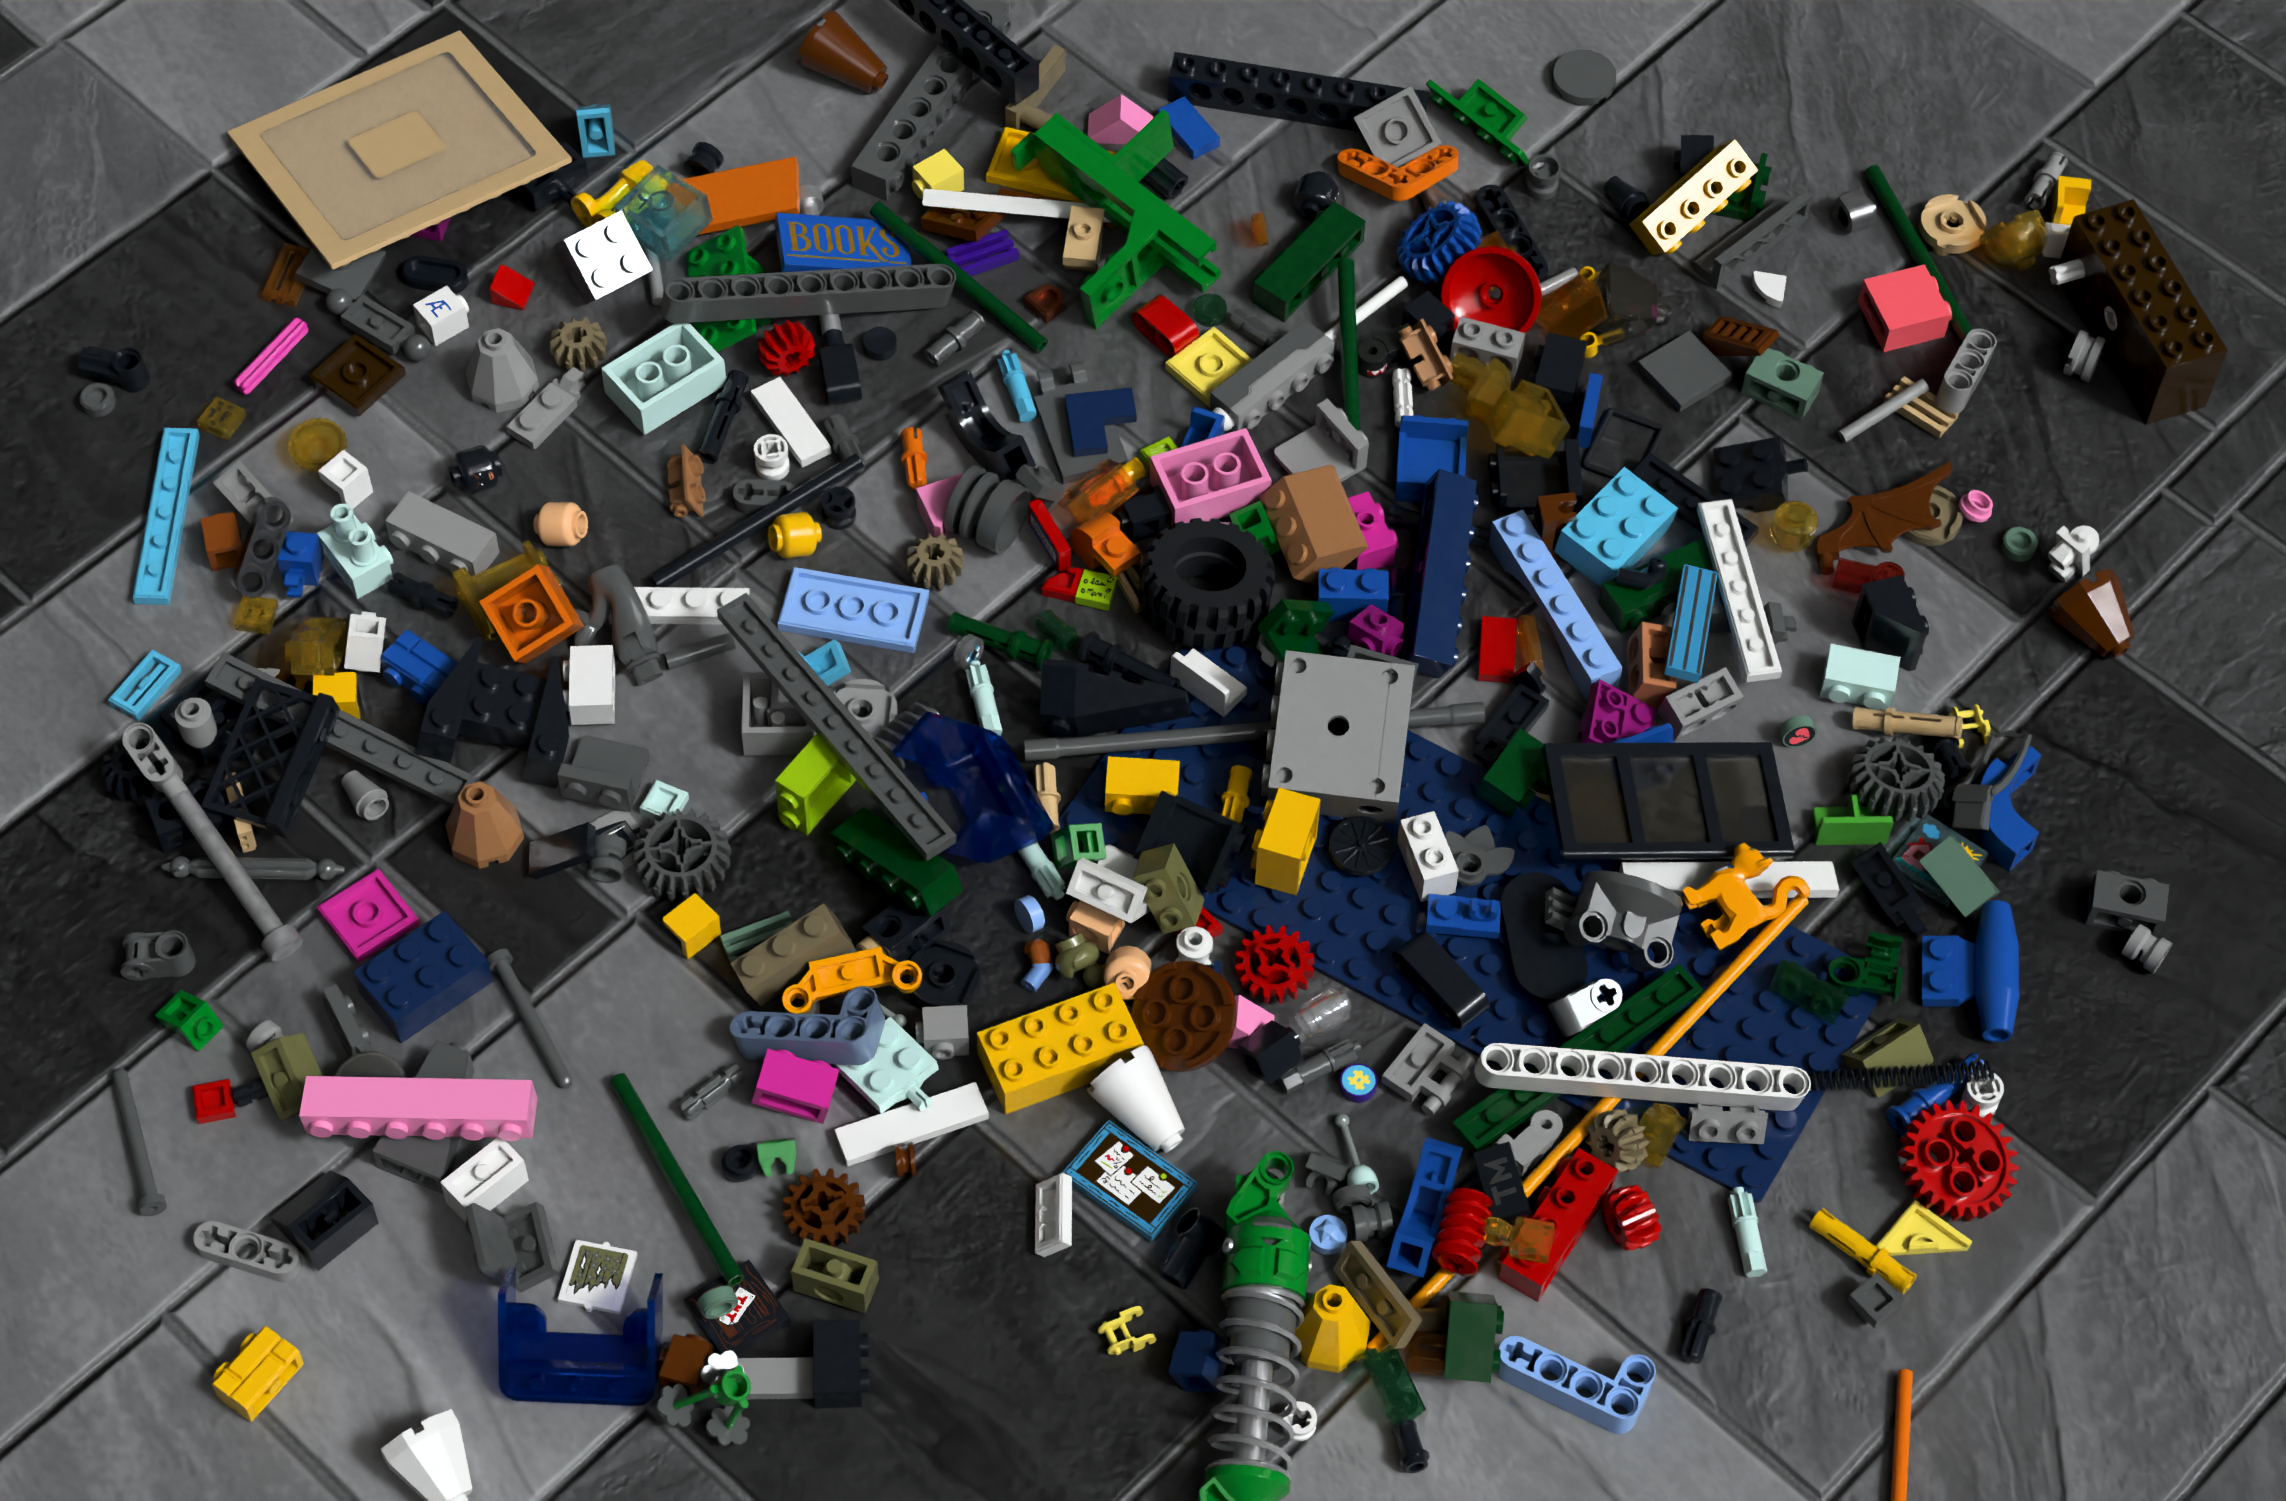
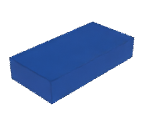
[1157,96,1220,160]
[1577,373,1603,448]

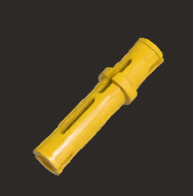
[1809,1208,1917,1295]

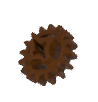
[783,1168,865,1247]

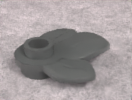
[1445,825,1515,886]

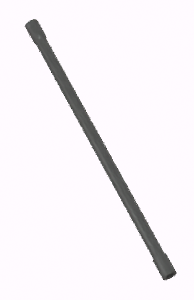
[1023,702,1485,761]

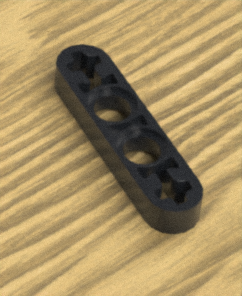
[1475,184,1548,283]

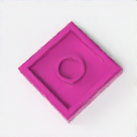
[317,868,420,963]

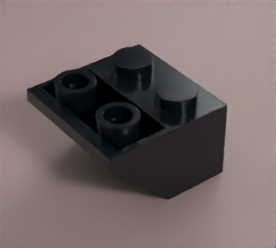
[1852,575,1929,671]
[270,1170,379,1271]

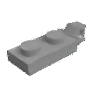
[506,367,586,449]

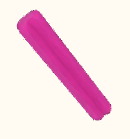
[233,317,308,395]

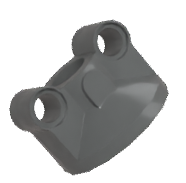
[1564,870,1683,973]

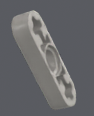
[193,1221,302,1282]

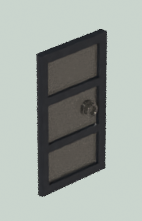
[1541,742,1795,860]

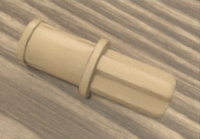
[1032,762,1061,834]

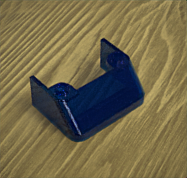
[892,711,1054,863]
[498,1267,663,1406]

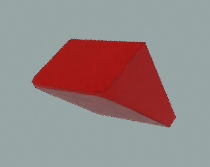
[490,264,535,311]

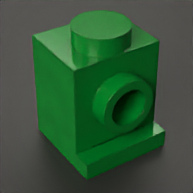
[1229,500,1281,555]
[1051,823,1106,870]

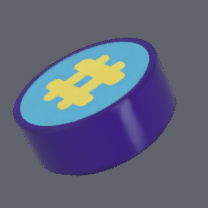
[1339,1064,1377,1103]

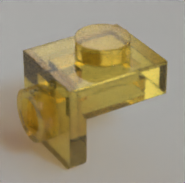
[1638,1103,1687,1169]

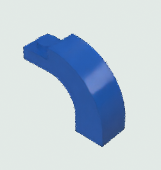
[1976,746,2041,871]
[1386,1137,1463,1278]

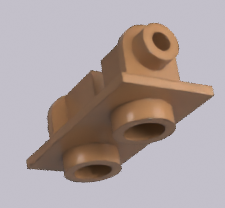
[1399,318,1453,392]
[667,444,706,518]

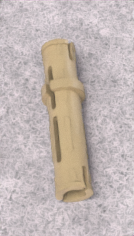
[1853,707,1963,739]

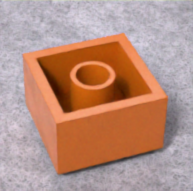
[479,564,585,664]

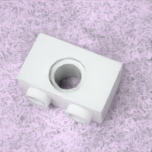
[1397,811,1459,902]

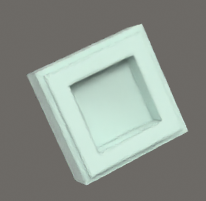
[639,780,689,821]

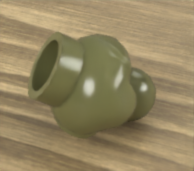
[1055,932,1105,989]

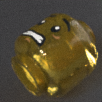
[1771,501,1818,552]

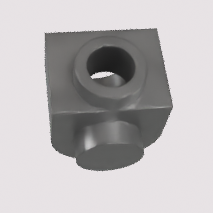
[1832,188,1877,234]

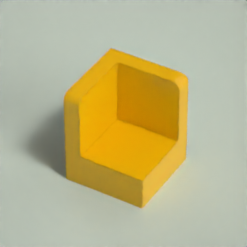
[2051,176,2091,225]
[313,672,360,719]
[663,893,721,959]

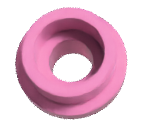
[1959,490,1993,522]

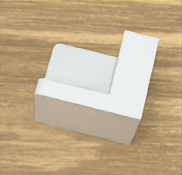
[318,450,373,510]

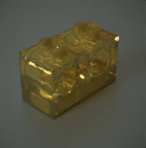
[285,617,347,676]

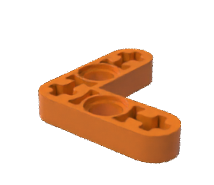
[1337,145,1459,201]

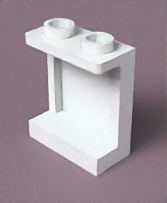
[1066,845,1151,923]

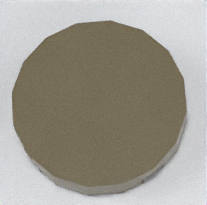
[1902,485,1964,546]

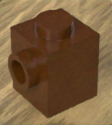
[658,1334,713,1396]

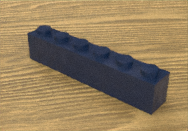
[1401,469,1479,678]

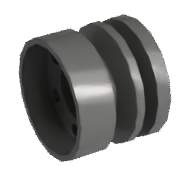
[944,465,1031,554]

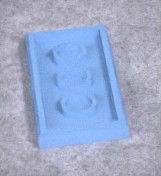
[777,567,929,653]

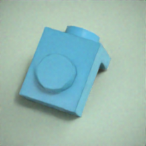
[797,639,851,686]

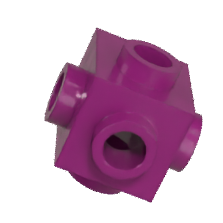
[1348,604,1404,657]

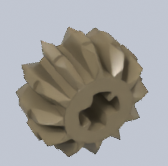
[549,316,607,373]
[905,532,964,591]
[1585,1109,1650,1174]

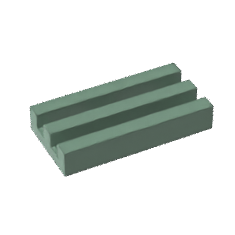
[720,911,794,971]

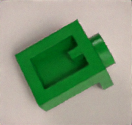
[155,990,223,1051]

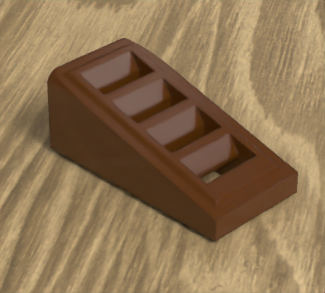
[1703,317,1779,356]

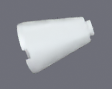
[1087,1045,1185,1153]

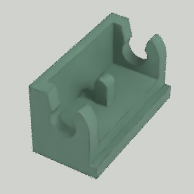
[1919,836,2000,917]

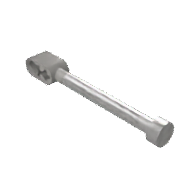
[122,722,303,962]

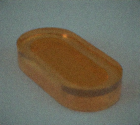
[1518,614,1543,678]

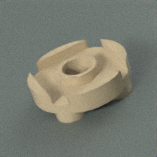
[1918,194,1986,256]

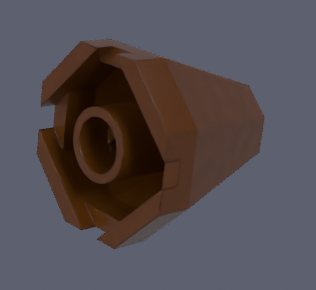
[2047,569,2134,658]

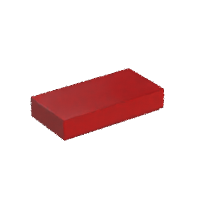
[1478,616,1517,684]

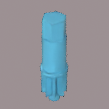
[997,350,1037,422]

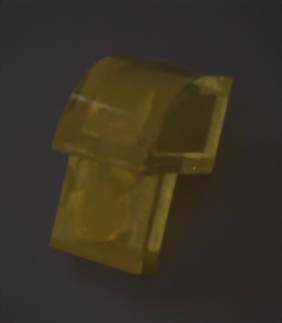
[1450,352,1511,428]

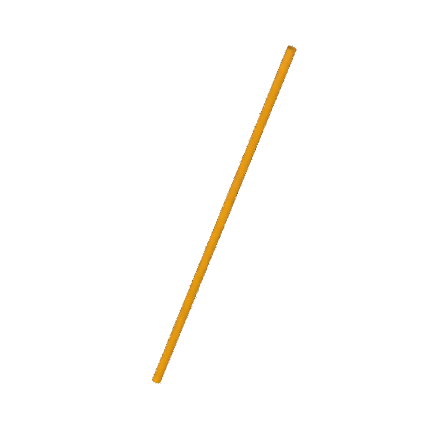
[1366,894,1809,1358]

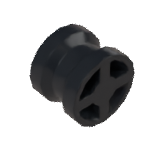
[683,142,724,178]
[821,486,856,530]

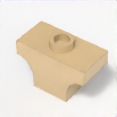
[1063,205,1104,272]

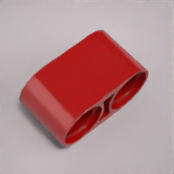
[1132,294,1199,357]

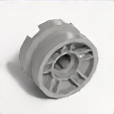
[2063,330,2106,382]

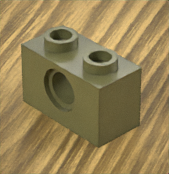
[1133,843,1205,934]
[791,1238,879,1314]

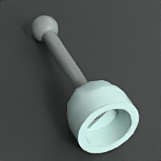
[1335,1113,1379,1195]

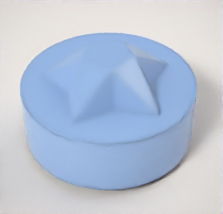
[1309,1215,1347,1255]

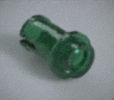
[1036,609,1079,652]

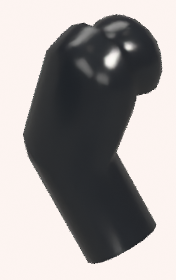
[1616,557,1667,590]

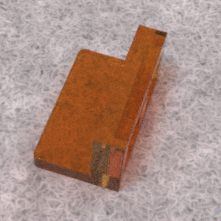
[1535,274,1608,339]
[1058,459,1139,526]

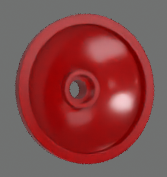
[1441,246,1542,333]

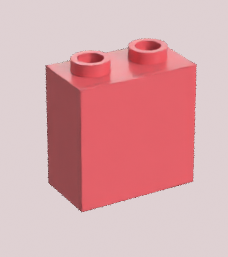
[1858,264,1952,352]

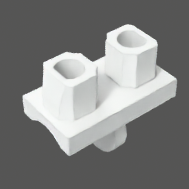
[2048,525,2099,583]

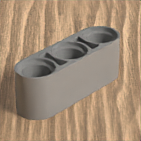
[1935,329,1997,414]

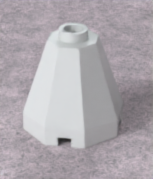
[381,1409,472,1501]

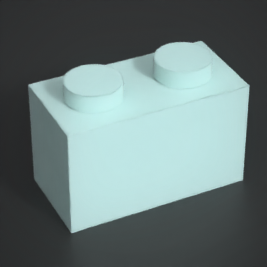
[1820,644,1900,710]

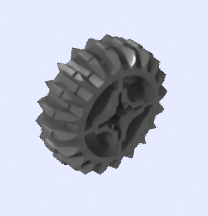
[1847,736,1945,823]
[632,808,731,902]

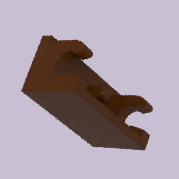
[1533,492,1577,559]

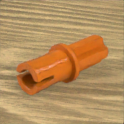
[900,427,928,491]

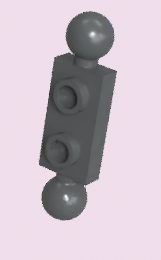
[326,288,431,361]

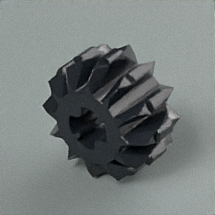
[101,741,164,803]

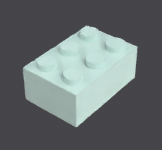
[601,323,726,435]

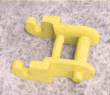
[1949,704,1991,748]
[1098,1306,1156,1355]

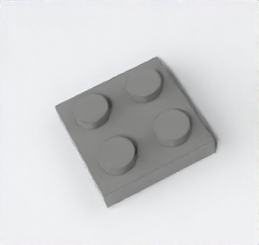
[1354,85,1442,168]

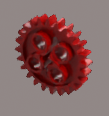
[1898,1100,2019,1222]

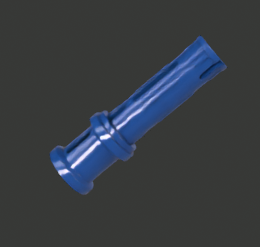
[1886,1053,1984,1136]

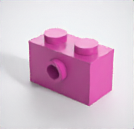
[1348,491,1399,570]
[751,1048,840,1124]

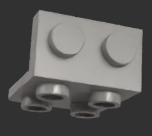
[1274,398,1369,482]

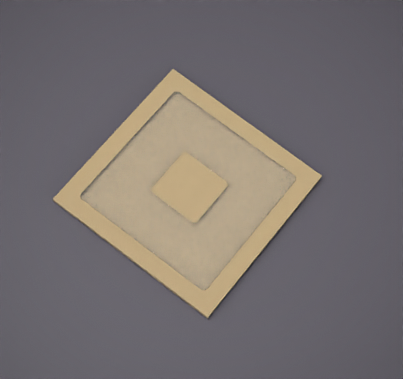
[227,30,572,270]

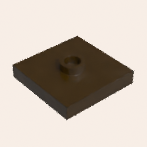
[308,334,406,417]

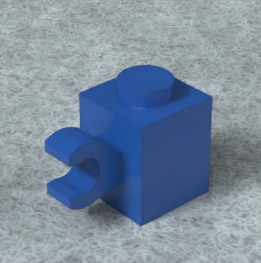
[277,531,324,598]

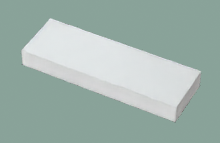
[751,377,832,468]

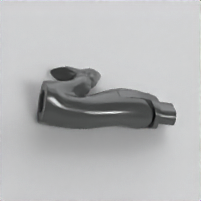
[573,564,663,686]

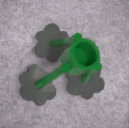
[656,1351,751,1446]

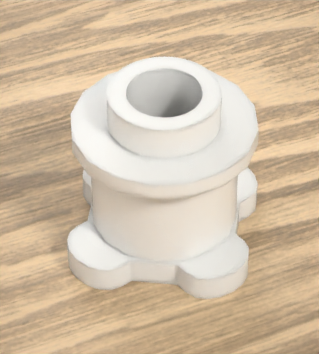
[1175,926,1213,965]

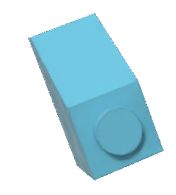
[576,104,615,158]

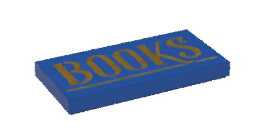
[774,212,911,272]

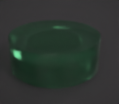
[1193,293,1227,327]

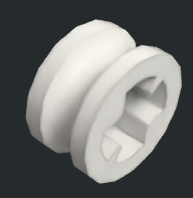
[1281,1401,1317,1441]

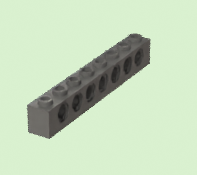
[851,0,1012,201]

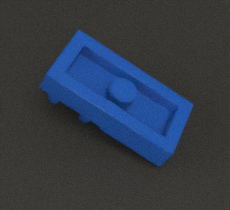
[1426,894,1501,939]

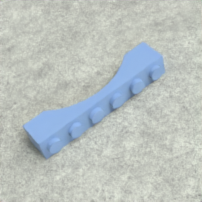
[1489,510,1622,702]

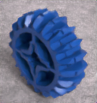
[1395,201,1483,284]

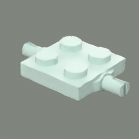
[834,1017,939,1114]

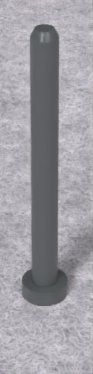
[486,949,572,1088]
[112,1068,167,1216]

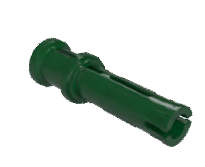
[947,611,1054,670]

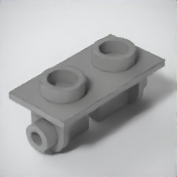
[1688,1104,1768,1144]

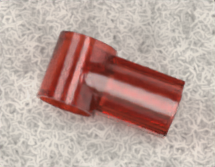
[1832,558,1905,594]

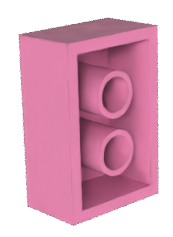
[1150,428,1272,525]

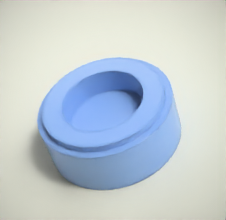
[1014,895,1045,934]

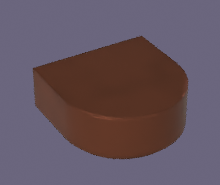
[1024,285,1064,324]

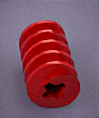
[1432,1188,1493,1276]

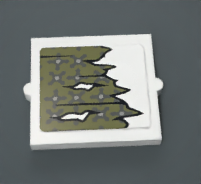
[558,1239,637,1315]

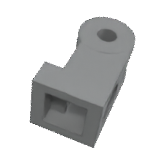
[1495,1110,1563,1180]

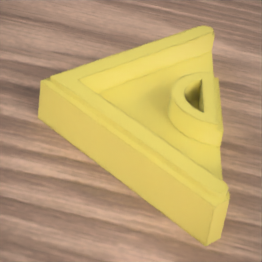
[1876,1200,1972,1256]

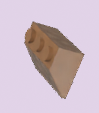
[1260,465,1369,586]

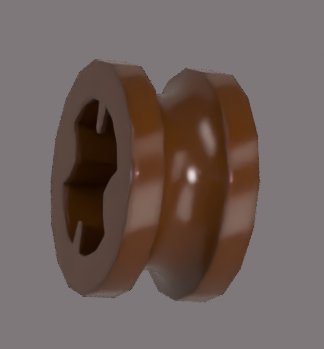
[894,1142,917,1178]

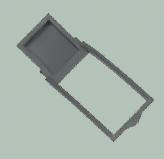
[1952,730,2032,830]

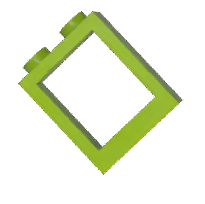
[775,734,856,836]

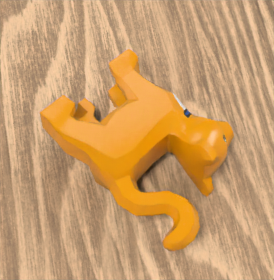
[1680,843,1810,951]

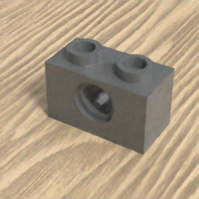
[2085,870,2170,938]

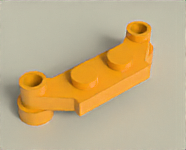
[782,947,922,1014]

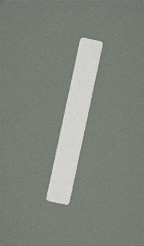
[922,189,1111,222]

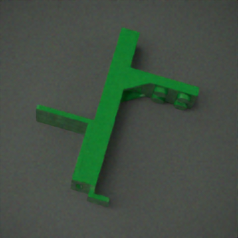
[1011,110,1221,330]

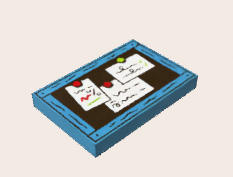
[1062,1120,1198,1242]

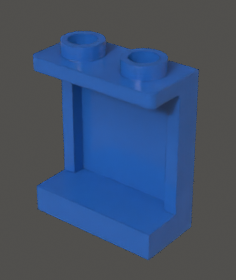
[1395,415,1469,503]

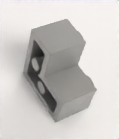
[741,672,816,756]

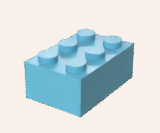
[1554,467,1678,588]

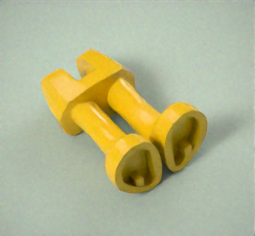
[571,160,671,228]

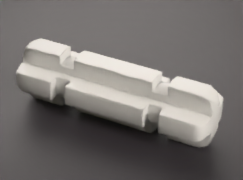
[1392,368,1414,428]

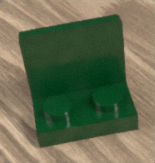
[1257,599,1335,662]

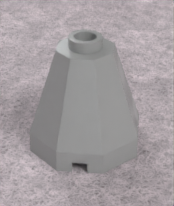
[466,328,539,413]

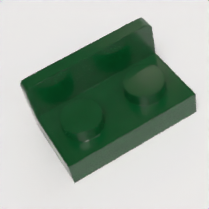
[1714,153,1772,222]

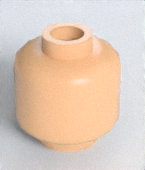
[533,502,588,547]
[1103,946,1152,1000]

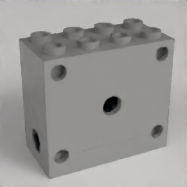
[1261,650,1415,824]

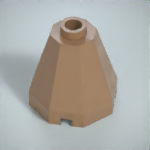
[445,781,524,869]

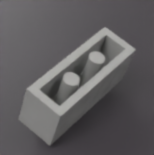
[385,491,500,582]

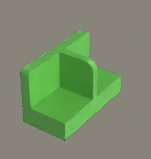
[1812,795,1893,845]

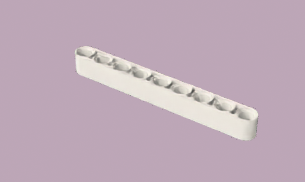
[1474,1043,1811,1111]

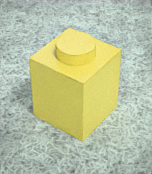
[911,148,964,207]

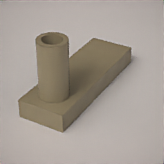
[1005,44,1066,130]
[1333,1241,1444,1349]

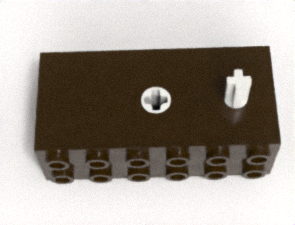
[2049,199,2228,425]

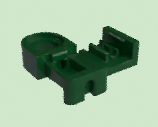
[1826,931,1903,1003]

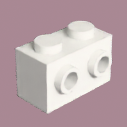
[563,645,615,725]

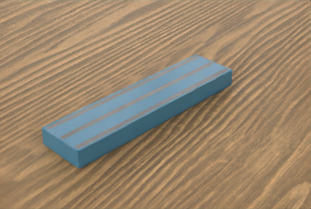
[1664,564,1718,683]

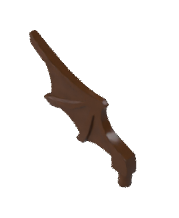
[1816,461,1952,575]

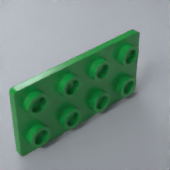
[686,225,773,353]

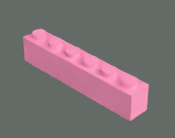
[299,1076,538,1141]

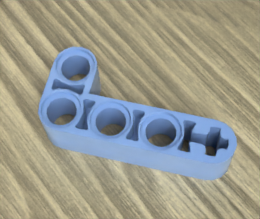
[1497,1336,1656,1434]

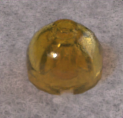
[1980,210,2048,271]

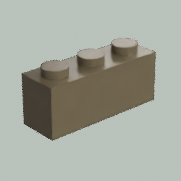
[731,903,854,1006]

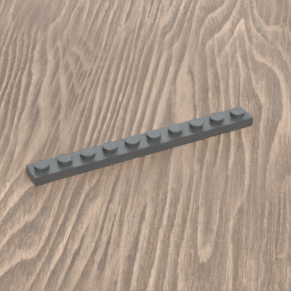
[717,593,956,861]

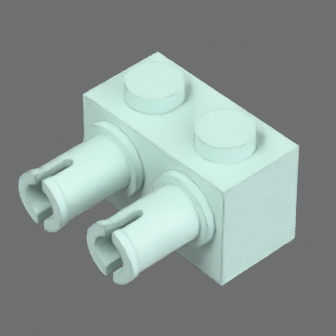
[317,504,394,599]

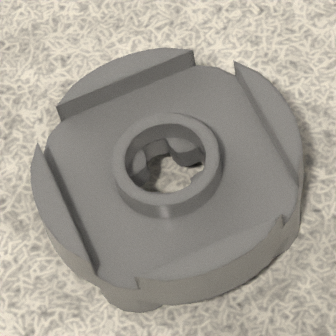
[833,679,898,737]

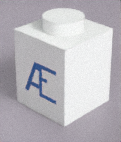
[413,286,469,346]

